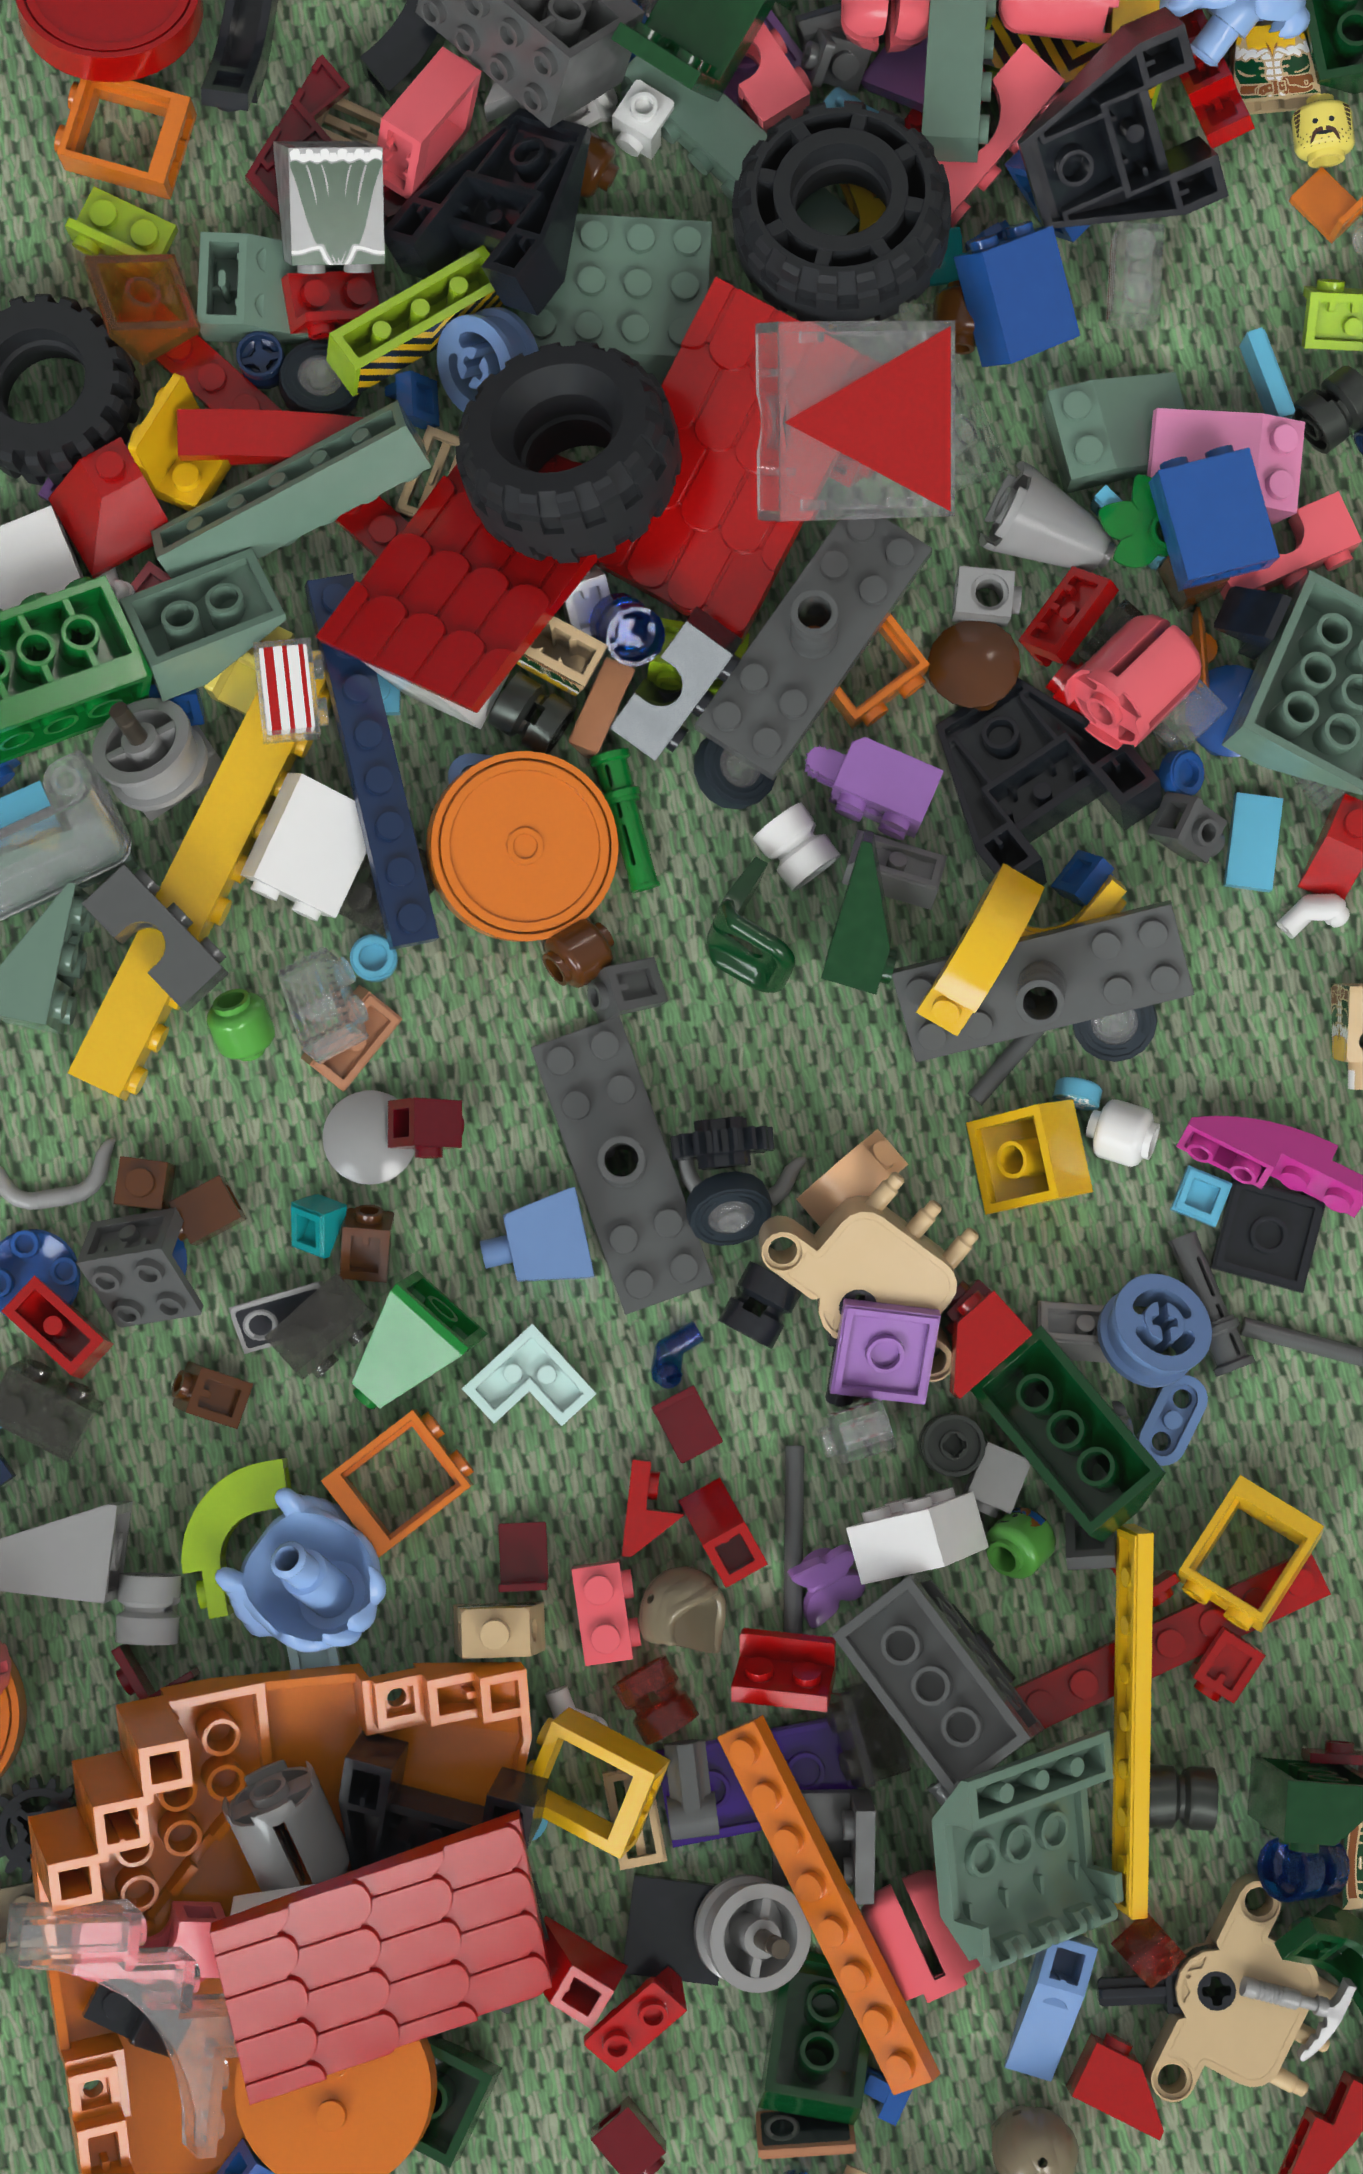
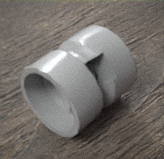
[115,1572,182,1645]

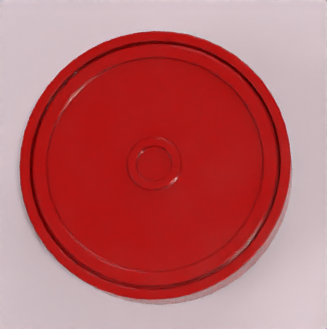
[15,0,204,82]

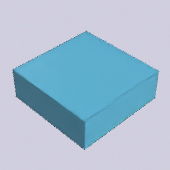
[1170,1165,1233,1228]

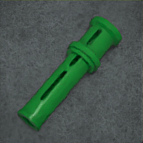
[589,748,660,893]

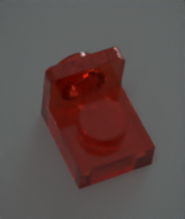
[1111,1913,1186,1989]

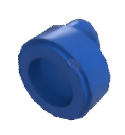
[1153,750,1204,796]

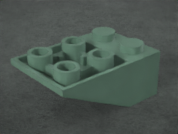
[197,232,344,344]
[0,882,96,1034]

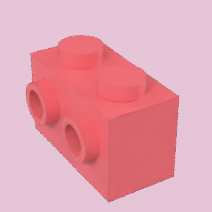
[571,1559,642,1666]

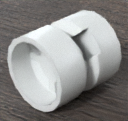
[753,802,841,892]

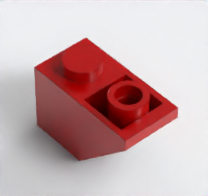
[678,1477,768,1588]
[543,1915,628,2029]

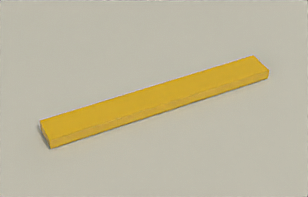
[1112,1524,1154,1920]

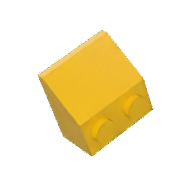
[966,1099,1093,1215]

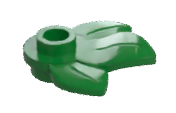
[1098,474,1169,568]

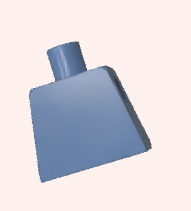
[480,1187,595,1282]

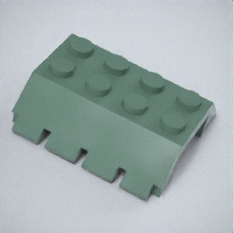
[931,1729,1124,1973]

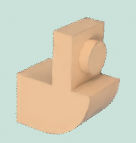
[796,1129,909,1227]

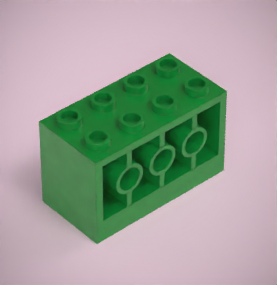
[0,575,153,764]

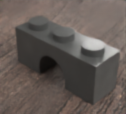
[82,864,229,1013]

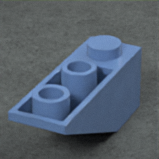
[1004,1935,1098,2082]

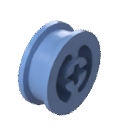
[437,307,539,412]
[1097,1274,1212,1388]

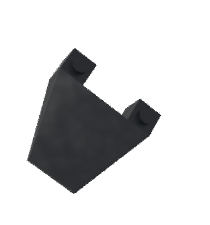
[1017,7,1229,228]
[384,108,591,316]
[936,678,1162,886]
[338,1730,549,1871]

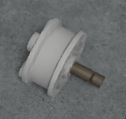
[92,698,208,812]
[694,1874,811,1993]

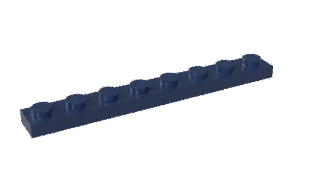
[304,573,439,950]

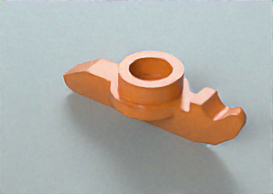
[1188,607,1218,689]

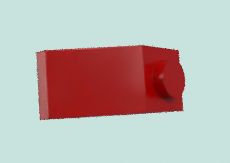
[1297,793,1363,899]
[1,1275,114,1379]
[949,1290,1033,1399]
[1066,2032,1164,2141]

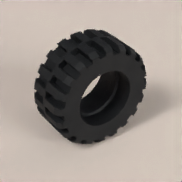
[0,294,141,486]

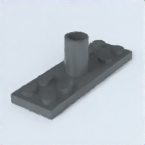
[694,498,933,780]
[892,900,1194,1062]
[531,1016,715,1315]

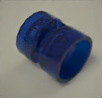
[590,592,665,667]
[1257,1837,1350,1902]

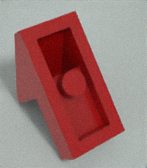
[622,1458,684,1557]

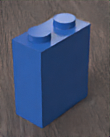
[953,221,1080,367]
[1149,445,1280,591]

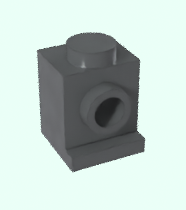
[1147,792,1228,863]

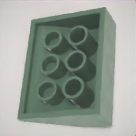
[1222,570,1363,795]

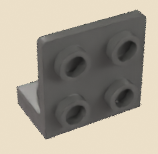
[76,1207,204,1328]
[772,1789,876,1905]

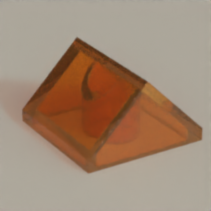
[83,254,201,366]

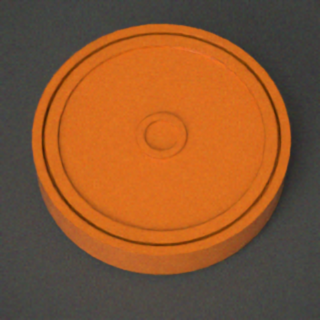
[426,751,618,942]
[234,2038,437,2174]

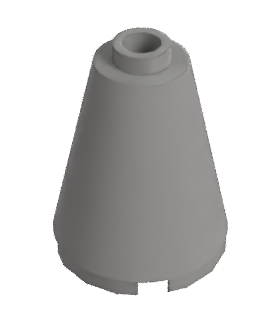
[979,461,1115,573]

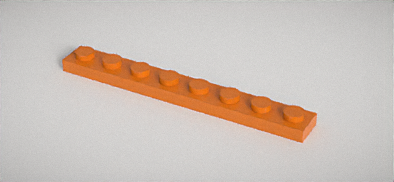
[717,1715,941,2095]

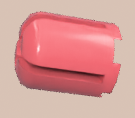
[841,0,930,53]
[996,0,1120,44]
[1064,614,1202,750]
[861,1870,987,2003]

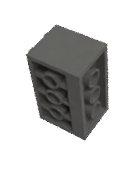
[415,0,645,128]
[832,1572,1045,1795]

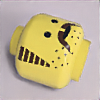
[1291,93,1355,168]

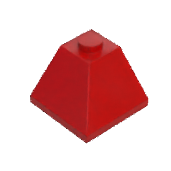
[48,437,169,578]

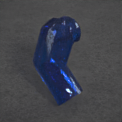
[651,1321,704,1389]

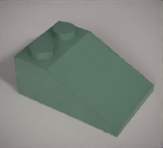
[1041,372,1185,494]
[119,548,287,701]

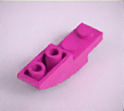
[1176,1116,1363,1218]

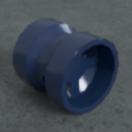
[236,331,285,389]

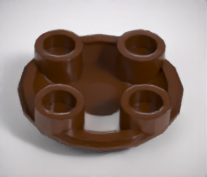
[927,621,1021,711]

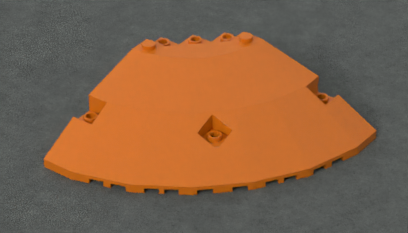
[28,1662,532,2174]

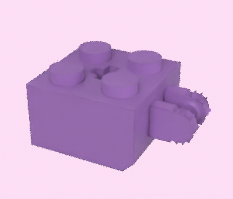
[804,737,944,840]

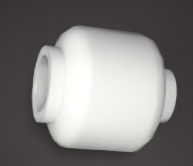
[1086,1099,1160,1167]

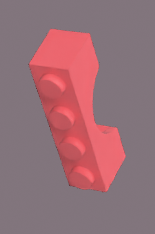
[938,43,1066,228]

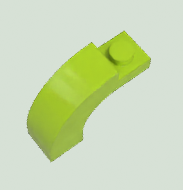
[181,1458,292,1619]

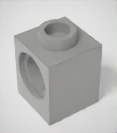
[951,566,1022,627]
[962,1441,1031,1518]

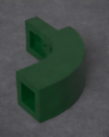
[1274,1904,1363,2016]

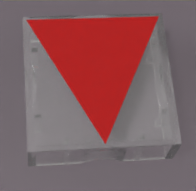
[755,321,955,522]

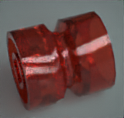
[612,1655,699,1746]

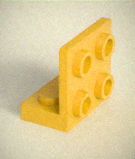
[128,373,232,511]

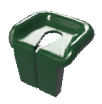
[707,857,795,993]

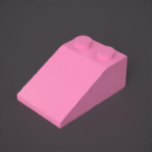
[1147,408,1305,525]

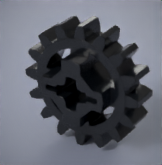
[670,1116,775,1171]
[0,1774,77,1882]

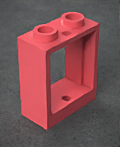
[377,46,482,199]

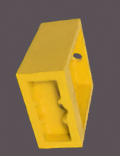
[1178,1475,1324,1632]
[525,1707,670,1859]

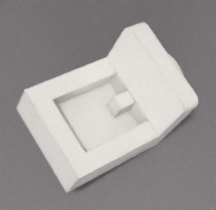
[612,80,674,160]

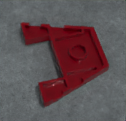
[245,54,429,223]

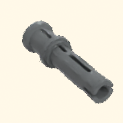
[1168,1231,1256,1377]

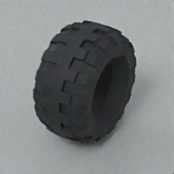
[732,100,951,329]
[455,341,682,563]

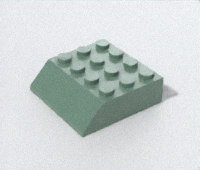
[519,214,712,385]

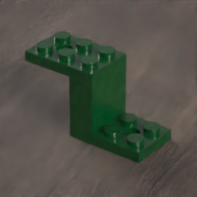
[611,0,797,102]

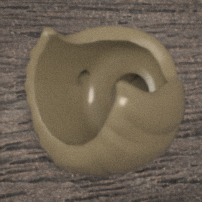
[639,1566,726,1653]
[990,2105,1079,2174]

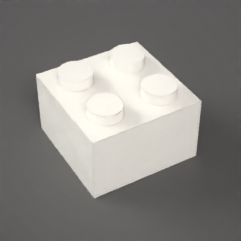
[846,1487,989,1585]

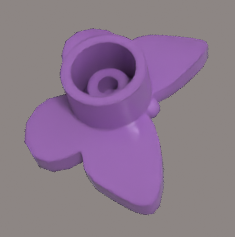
[787,1544,865,1628]

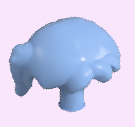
[1159,0,1310,66]
[215,1487,386,1653]

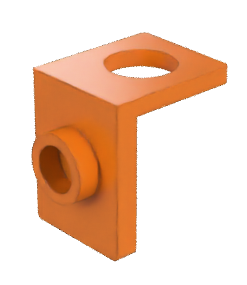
[1289,167,1363,244]

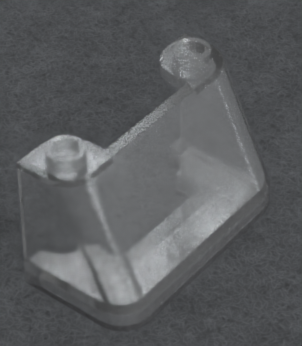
[0,749,132,921]

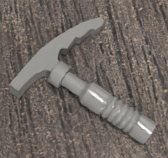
[1239,1976,1356,2062]

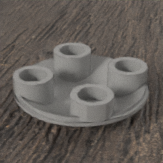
[322,1090,415,1185]

